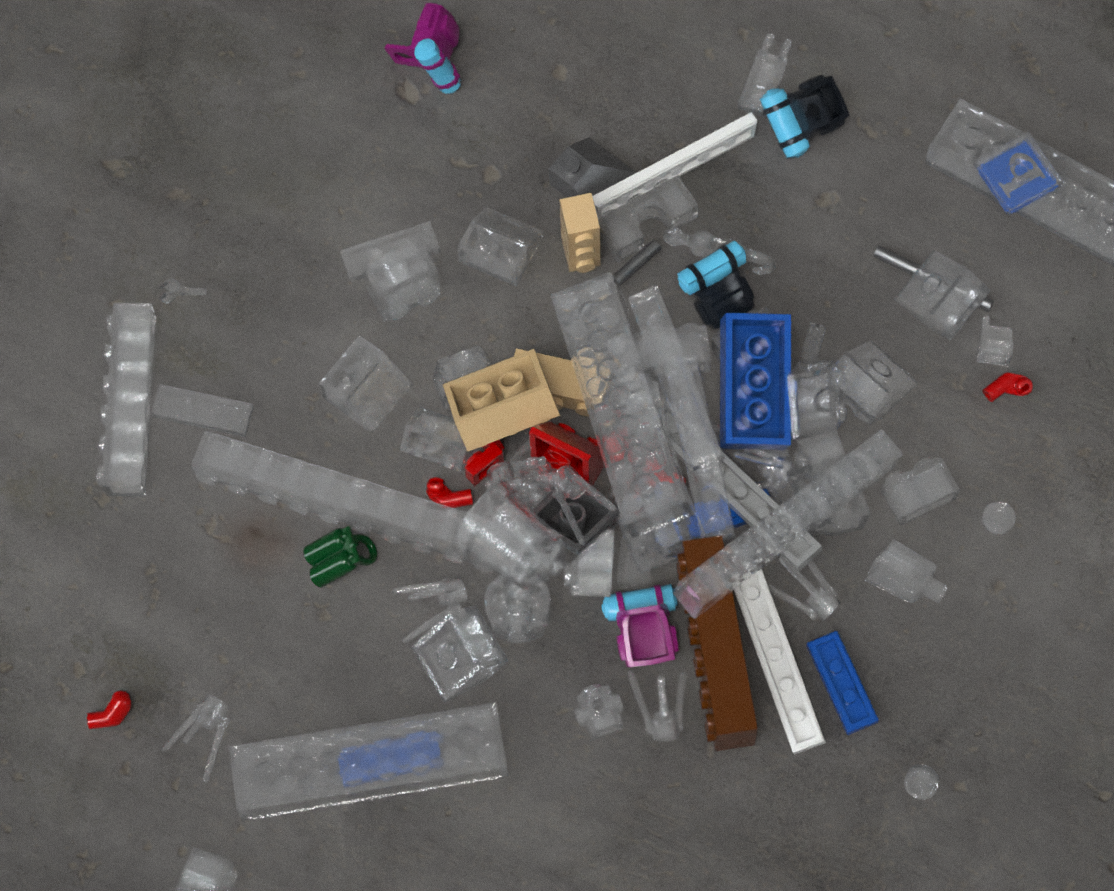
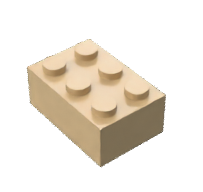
[442,349,560,452]

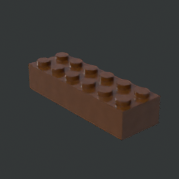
[676,535,758,751]

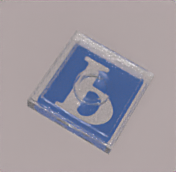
[973,131,1064,216]

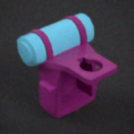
[384,3,461,94]
[601,584,679,667]

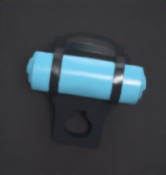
[760,75,850,158]
[677,241,755,329]

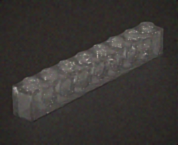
[673,429,903,620]

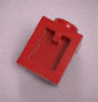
[465,440,504,487]

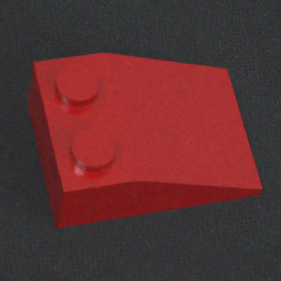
[529,421,607,491]

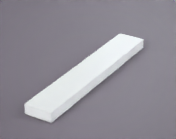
[592,112,757,220]
[728,557,826,755]

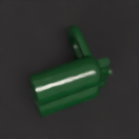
[303,526,377,588]

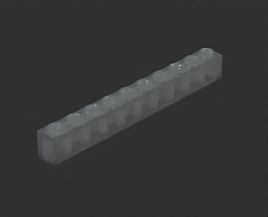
[191,430,515,573]

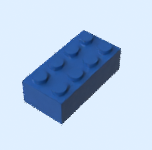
[720,313,791,450]

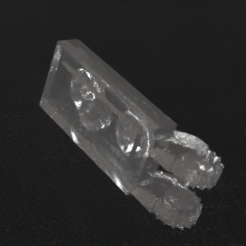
[738,33,793,118]

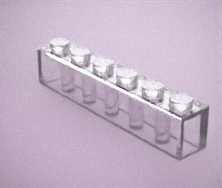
[97,303,156,497]

